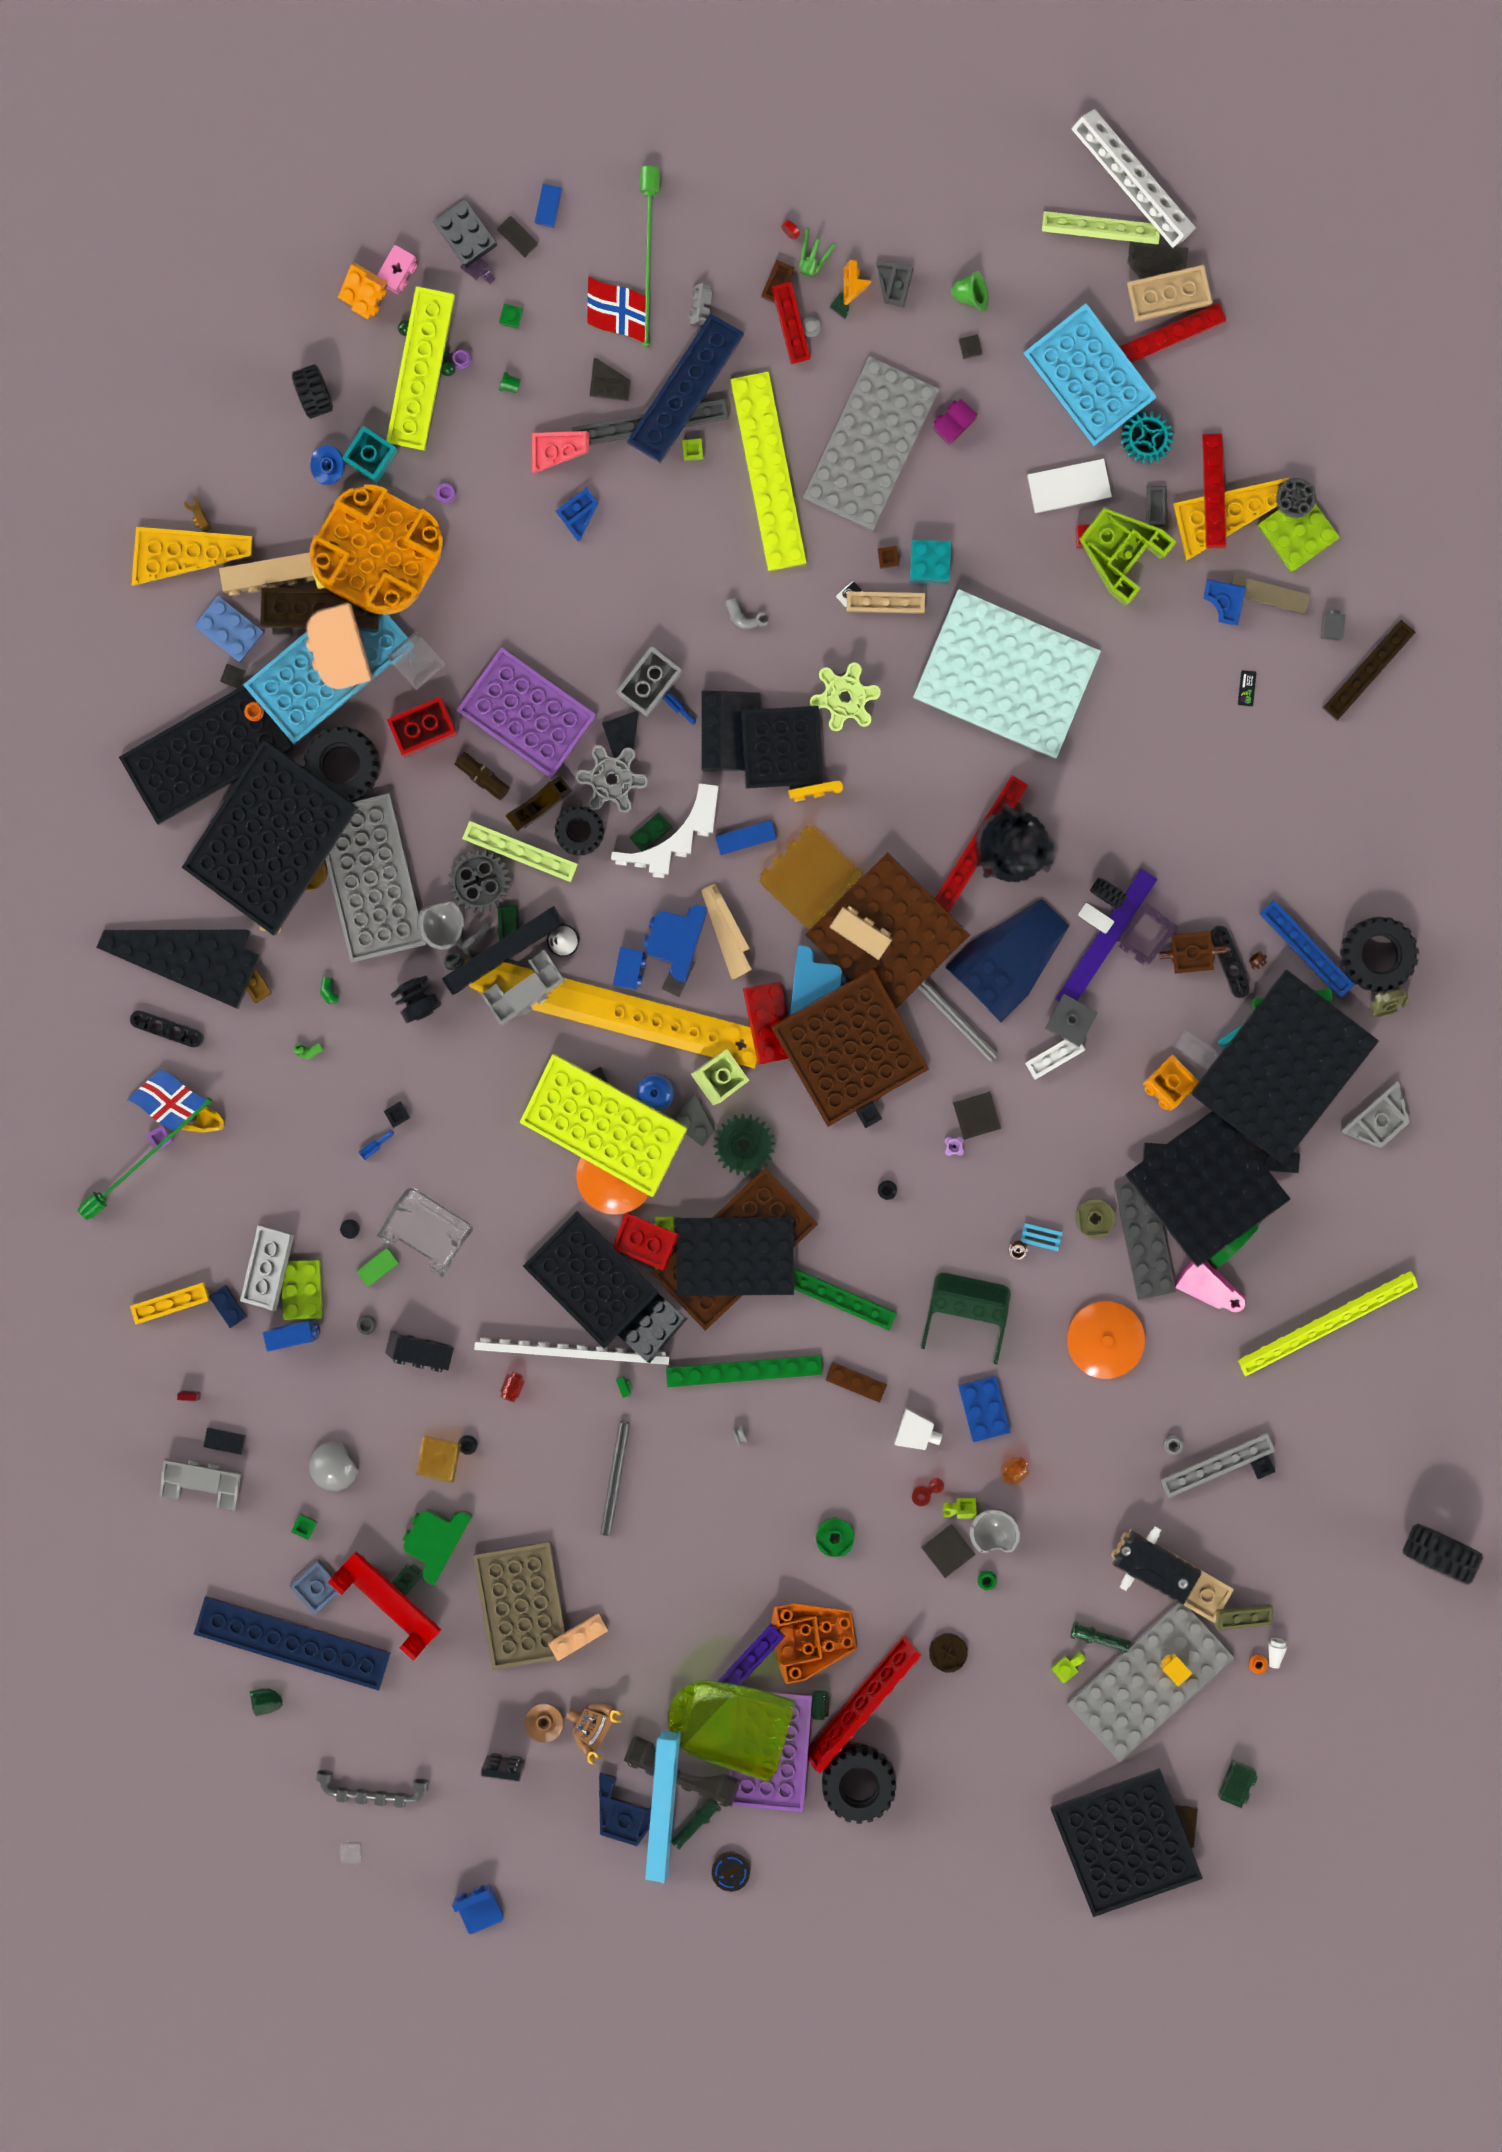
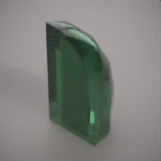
[250,1688,283,1716]

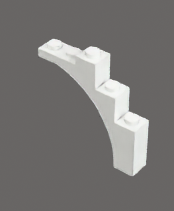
[611,784,719,878]

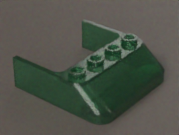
[920,1272,1011,1364]

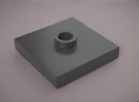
[1045,994,1098,1047]

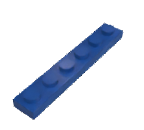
[1259,900,1355,998]

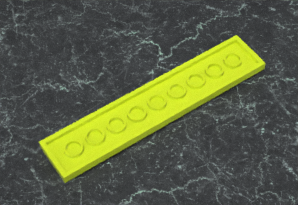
[730,371,806,571]

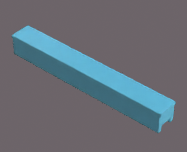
[645,1730,681,1884]

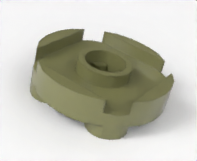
[1370,987,1410,1018]
[1076,1199,1115,1238]

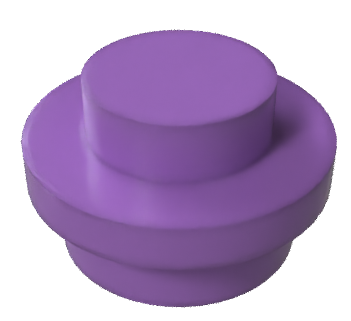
[452,349,471,369]

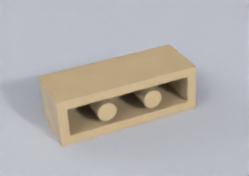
[830,906,893,960]

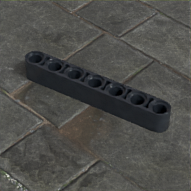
[442,906,565,995]

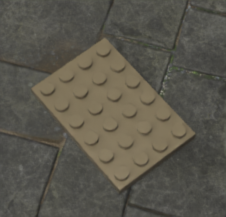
[473,1541,569,1670]

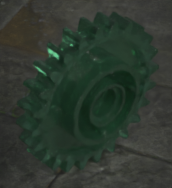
[713,1114,775,1176]

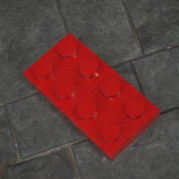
[743,981,789,1065]

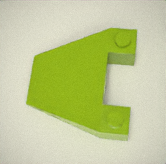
[1079,508,1177,605]

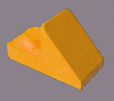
[844,260,872,305]

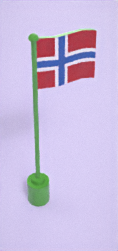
[587,166,660,347]

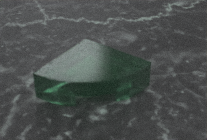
[830,291,849,319]

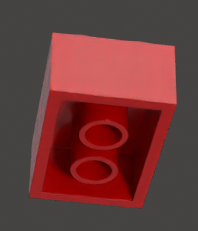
[386,697,458,758]

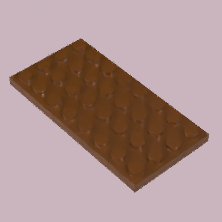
[652,1168,818,1331]

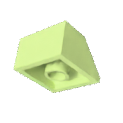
[691,1049,750,1105]

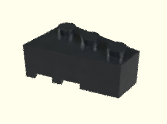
[385,1330,454,1372]

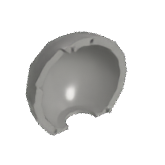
[417,901,464,950]
[309,1441,358,1491]
[970,1509,1020,1553]

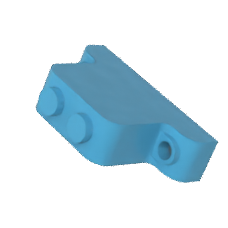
[790,945,846,1015]

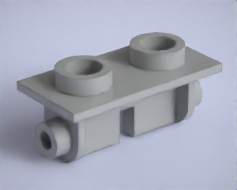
[689,283,712,326]

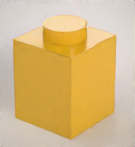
[1160,1653,1192,1687]

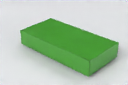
[357,1248,399,1287]

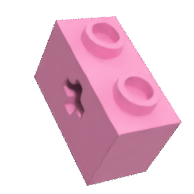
[377,245,417,295]

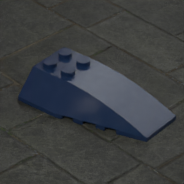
[946,899,1069,1023]

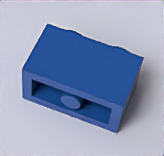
[613,947,647,990]

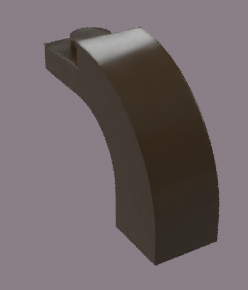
[506,776,572,831]

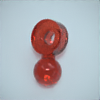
[912,1478,944,1506]

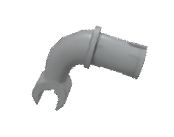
[726,598,768,629]

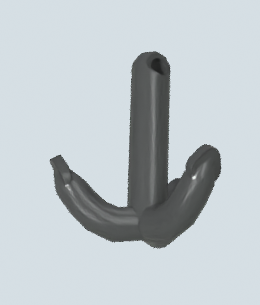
[456,923,491,958]

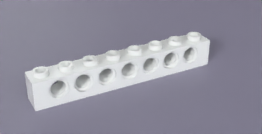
[1072,109,1196,248]

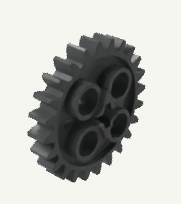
[448,850,512,913]

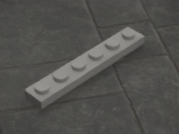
[1160,1433,1275,1498]

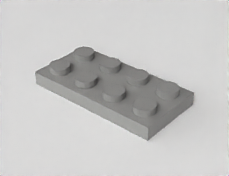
[240,1226,294,1311]

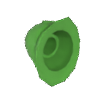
[951,271,989,312]

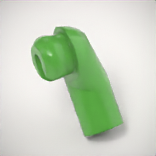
[293,1042,324,1059]

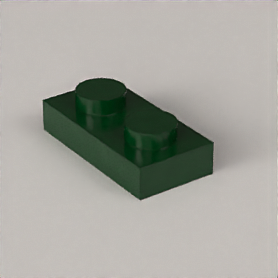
[629,812,671,852]

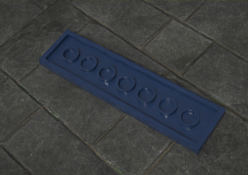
[627,314,744,463]

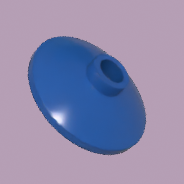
[310,445,345,485]

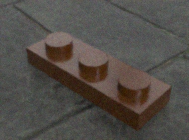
[826,1362,887,1403]

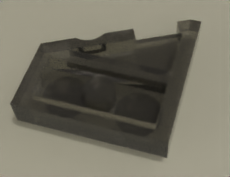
[589,358,631,401]

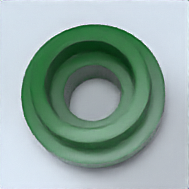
[977,1571,997,1590]

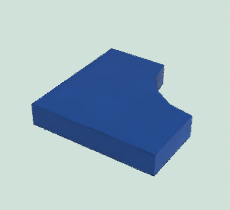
[1204,579,1247,626]

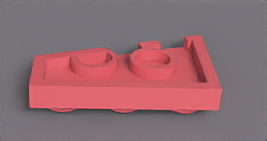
[532,431,589,473]

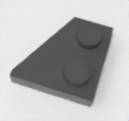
[876,260,914,307]
[674,1093,714,1146]

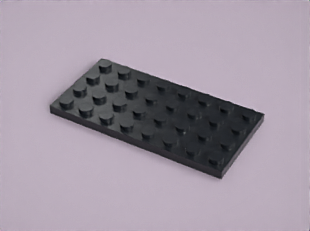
[119,686,293,825]

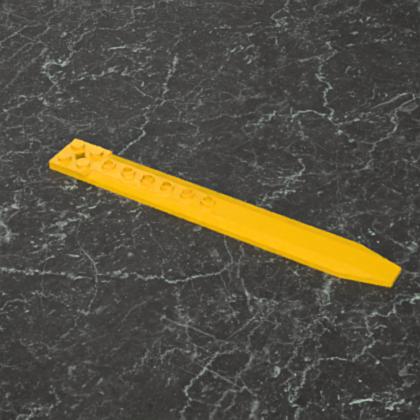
[463,961,757,1069]

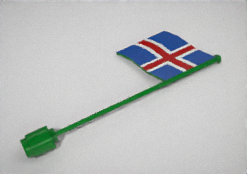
[77,1070,213,1220]

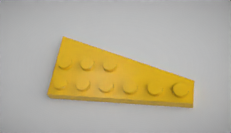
[1173,478,1289,561]
[131,527,254,586]

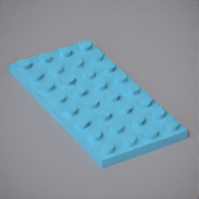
[243,614,414,745]

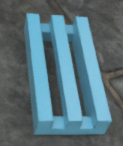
[1020,1223,1063,1251]

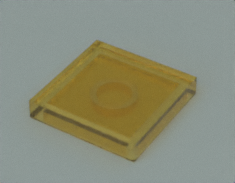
[417,1436,461,1483]

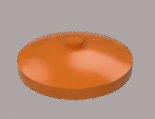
[576,1157,649,1215]
[1067,1301,1145,1379]

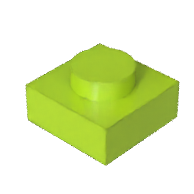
[682,438,703,461]

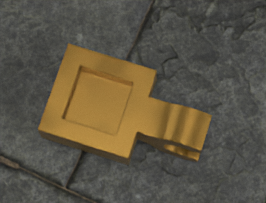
[184,496,211,532]

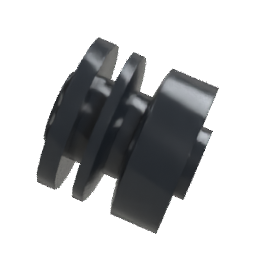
[391,975,442,1023]

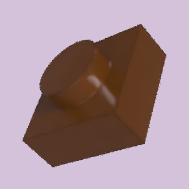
[877,546,899,569]

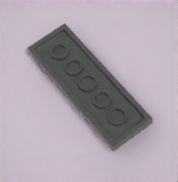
[1114,1182,1176,1300]

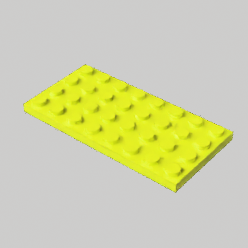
[519,1054,688,1197]

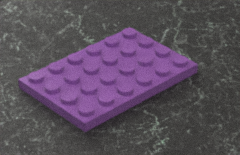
[456,647,597,779]
[726,1688,813,1812]

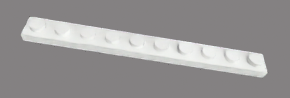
[474,1337,670,1365]

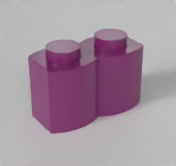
[933,399,978,446]

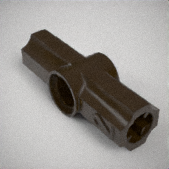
[454,752,510,801]

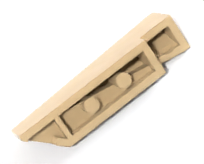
[702,883,752,979]

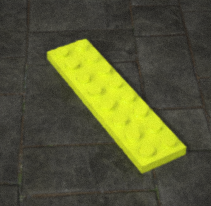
[386,287,455,451]

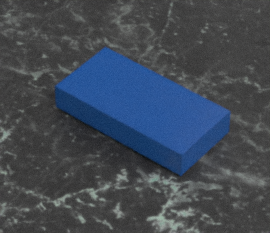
[535,184,562,228]

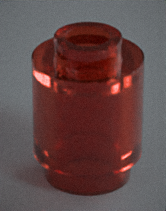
[500,1372,525,1402]

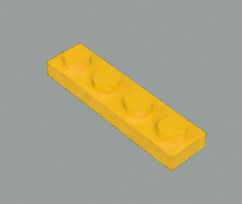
[130,1282,210,1324]

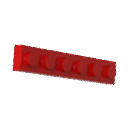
[1119,303,1226,363]
[1202,434,1226,548]

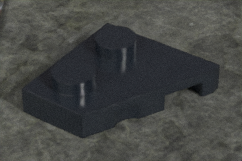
[602,711,638,758]

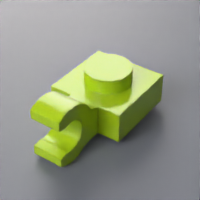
[943,1498,977,1519]
[1051,1651,1086,1684]

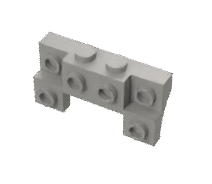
[480,950,566,1026]
[159,1459,242,1511]

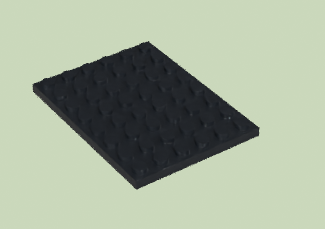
[181,740,359,936]
[1190,969,1379,1165]

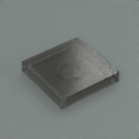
[953,1092,1001,1140]
[921,1523,976,1578]

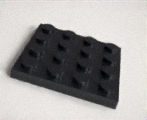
[740,706,823,789]

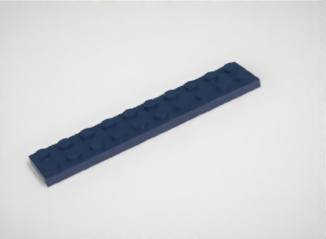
[194,1596,391,1691]

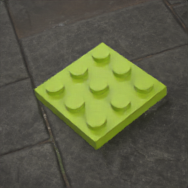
[1257,504,1340,573]

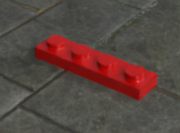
[771,282,811,365]

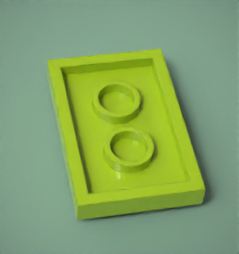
[282,1260,323,1320]

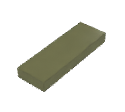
[1216,1604,1273,1631]

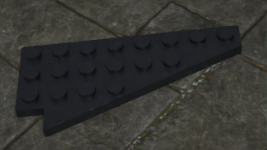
[96,929,261,1009]

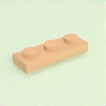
[548,1613,608,1661]

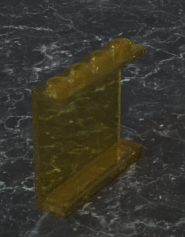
[759,825,863,930]

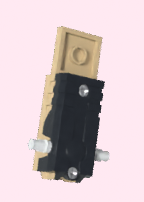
[1111,1526,1234,1623]

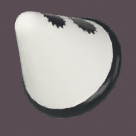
[547,924,579,957]

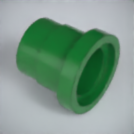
[499,371,521,393]

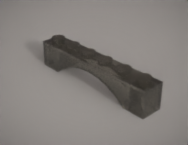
[624,1735,742,1807]

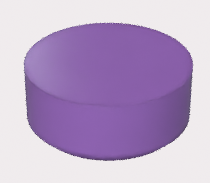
[436,483,456,504]

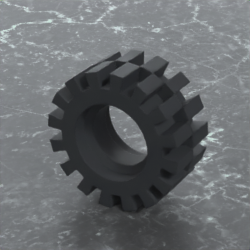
[1090,877,1128,909]

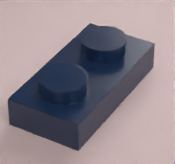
[209,1285,247,1328]

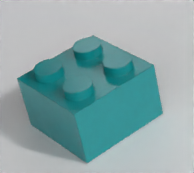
[342,426,398,484]
[909,540,951,584]

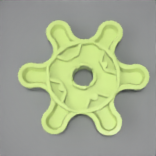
[810,662,881,731]

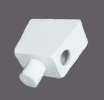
[894,1408,942,1450]

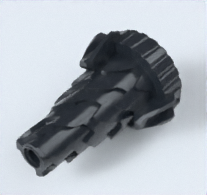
[975,802,1057,882]

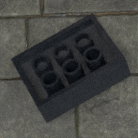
[701,691,760,771]

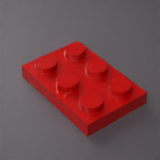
[613,1213,679,1271]

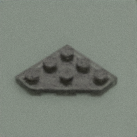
[1127,241,1188,279]

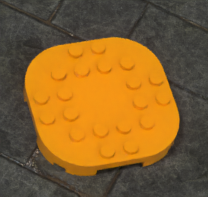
[310,485,443,615]

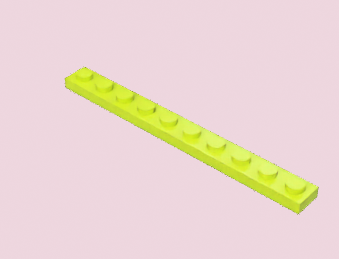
[1238,1271,1418,1377]

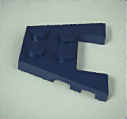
[599,1772,652,1846]

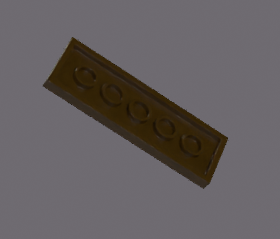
[260,587,379,631]

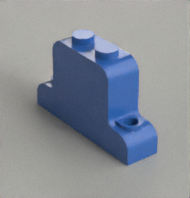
[643,905,708,984]

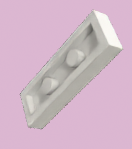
[1025,1040,1085,1080]

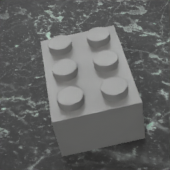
[615,646,683,719]

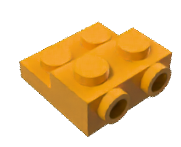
[338,262,388,319]
[1143,1054,1199,1111]

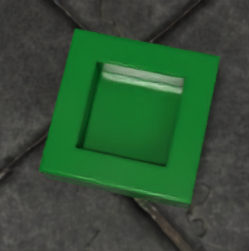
[499,304,523,329]
[616,1375,633,1398]
[291,1513,317,1540]

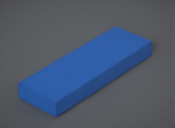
[715,820,777,855]

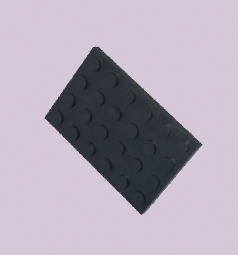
[523,1211,659,1349]
[676,1217,794,1296]

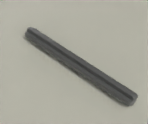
[600,1421,630,1536]

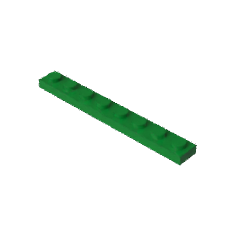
[666,1355,822,1387]

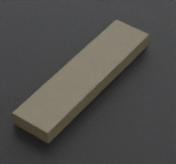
[1232,575,1310,614]

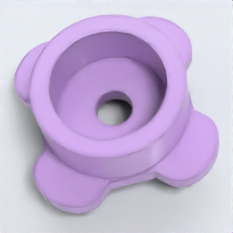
[945,1137,964,1156]

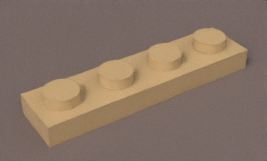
[847,592,925,614]

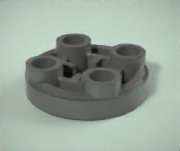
[1276,478,1316,518]

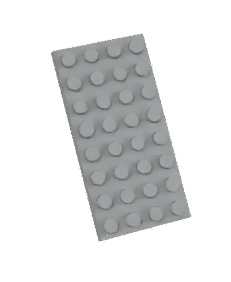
[803,356,939,532]
[325,793,427,963]
[1067,1603,1234,1762]

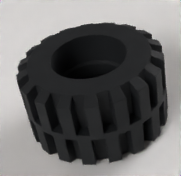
[292,364,333,419]
[554,806,604,856]

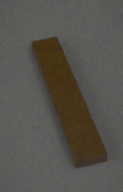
[1323,620,1416,721]

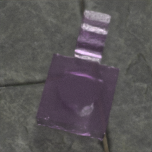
[460,258,495,284]

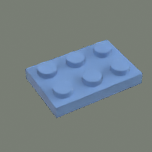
[194,596,264,663]

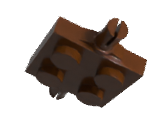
[1159,931,1226,974]

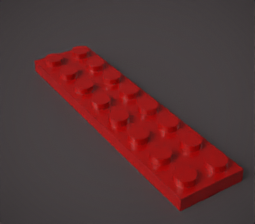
[808,1635,921,1773]

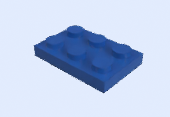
[958,1376,1011,1442]

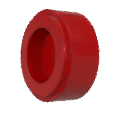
[781,220,800,240]

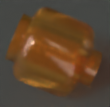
[1000,1456,1029,1486]

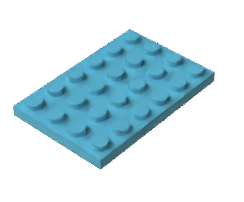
[1023,304,1157,447]

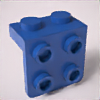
[452,1884,504,1934]

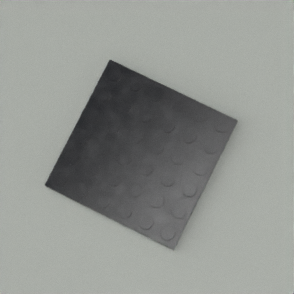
[1125,1111,1291,1268]
[1051,1768,1203,1917]

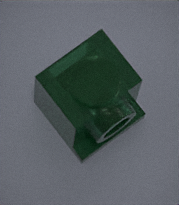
[392,1563,423,1595]

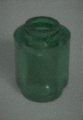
[811,1690,830,1720]

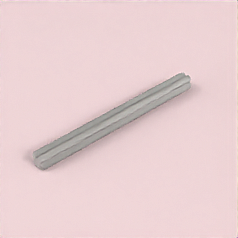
[918,980,997,1061]

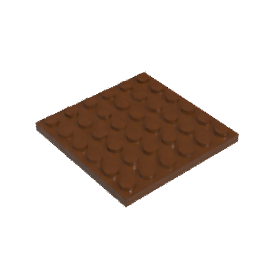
[805,852,970,1009]
[771,968,929,1127]

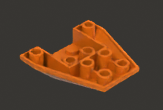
[771,1603,857,1684]

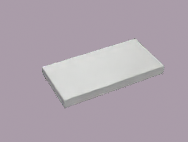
[1027,459,1112,514]

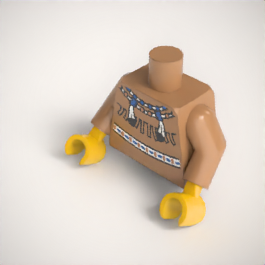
[566,1703,624,1765]

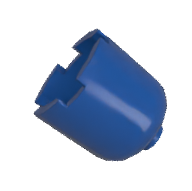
[636,1073,675,1111]

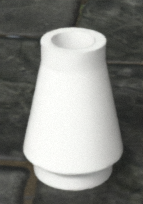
[1268,1638,1288,1669]

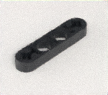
[1211,926,1250,998]
[130,1011,204,1048]

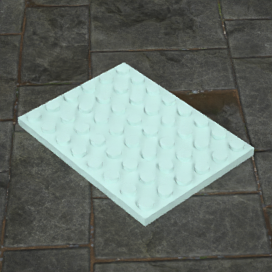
[913,589,1101,759]

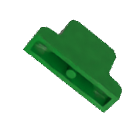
[402,1509,473,1586]

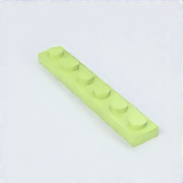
[1042,211,1160,244]
[462,821,578,882]

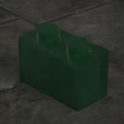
[1217,1759,1258,1808]

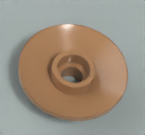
[524,1704,563,1743]

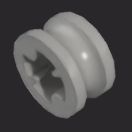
[732,1426,748,1446]

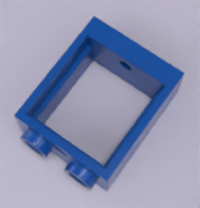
[263,1319,320,1352]

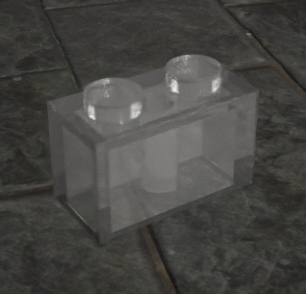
[1173,1031,1219,1069]

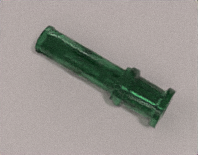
[1070,1621,1130,1653]
[671,1797,721,1850]

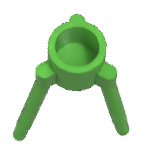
[798,228,835,277]

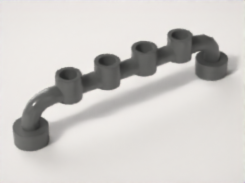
[316,1770,429,1808]

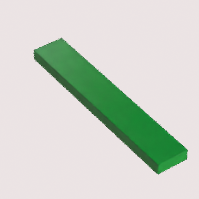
[794,1268,897,1331]

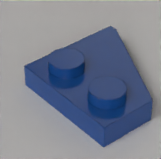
[555,488,598,541]

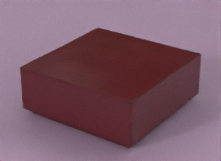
[177,1391,200,1401]

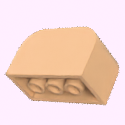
[306,603,373,689]

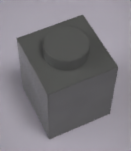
[1320,610,1346,641]

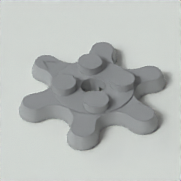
[575,745,648,813]

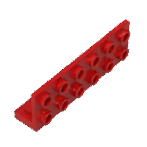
[328,1552,442,1661]

